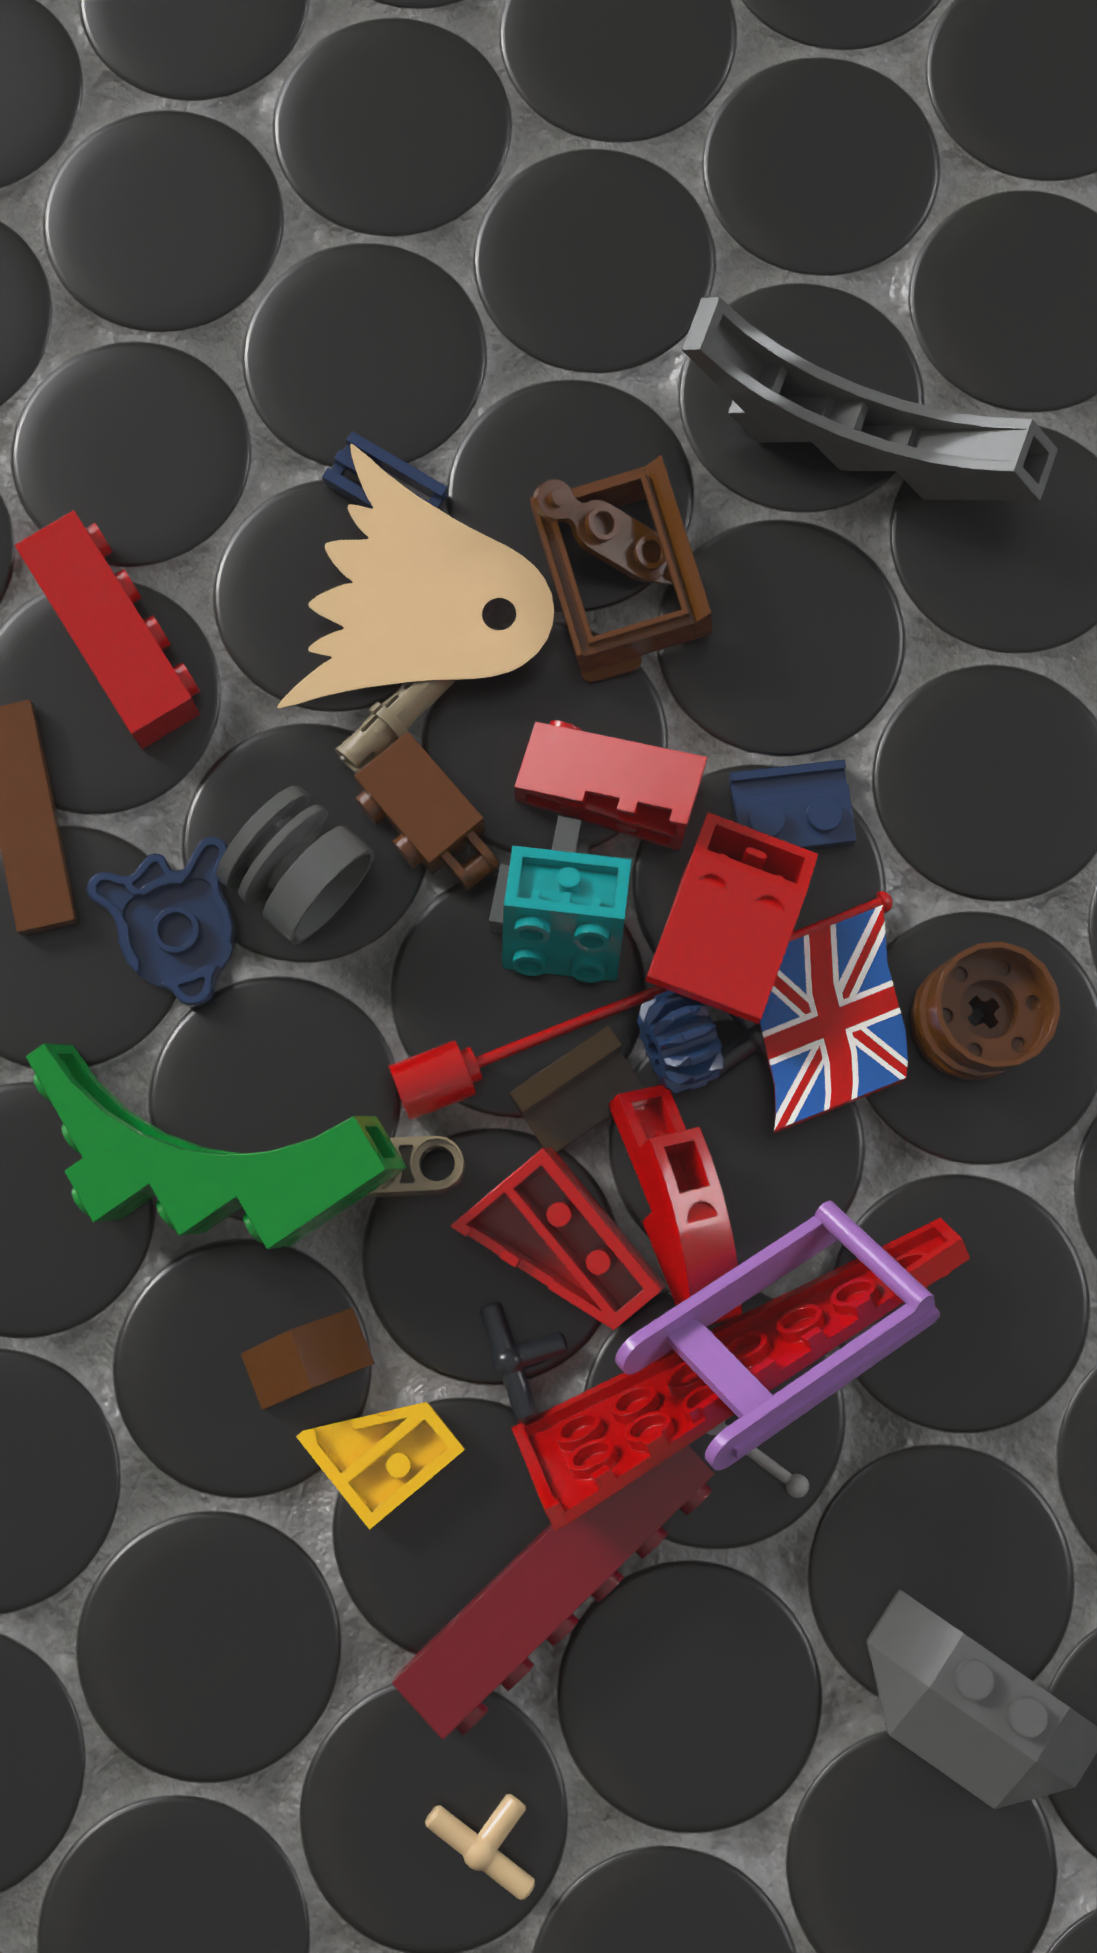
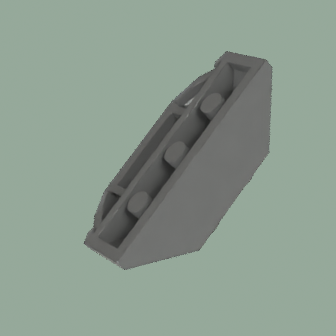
[866,1589,1097,1809]

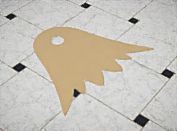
[277,444,554,708]

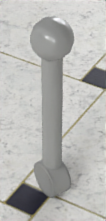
[707,1421,809,1498]

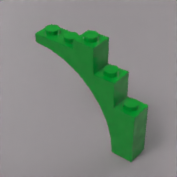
[26,1043,407,1249]

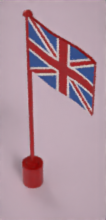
[388,891,908,1134]

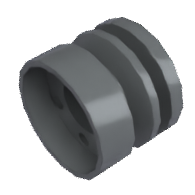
[216,786,374,945]

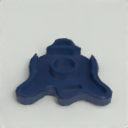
[87,837,237,1007]

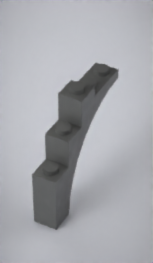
[682,297,1058,501]

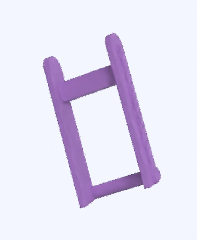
[615,1200,940,1470]

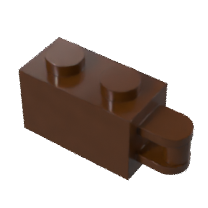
[354,731,500,891]

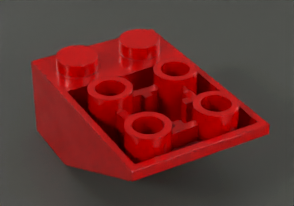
[645,812,818,1024]

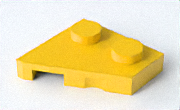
[296,1401,466,1530]

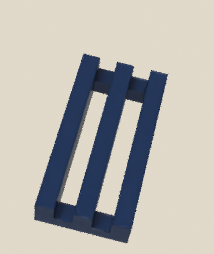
[322,431,448,509]

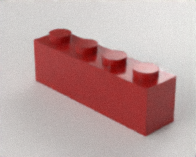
[14,510,201,749]

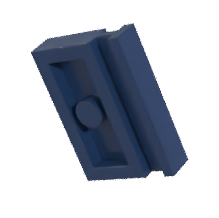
[728,759,857,851]

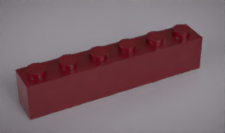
[392,1445,715,1740]

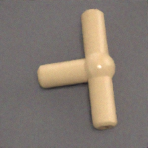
[425,1794,535,1900]

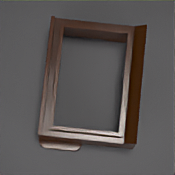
[529,455,712,683]

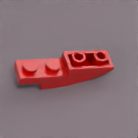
[608,1085,742,1326]

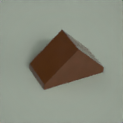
[241,1307,375,1410]

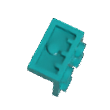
[501,845,631,983]

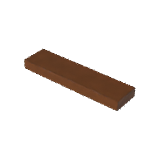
[0,699,78,936]

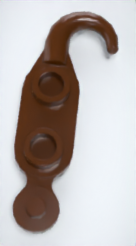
[533,479,706,594]

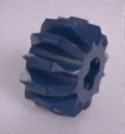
[637,990,724,1093]

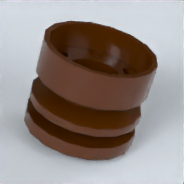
[910,942,1061,1081]

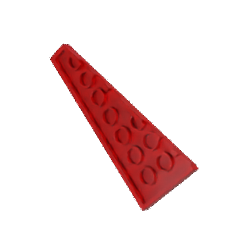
[511,1217,970,1531]

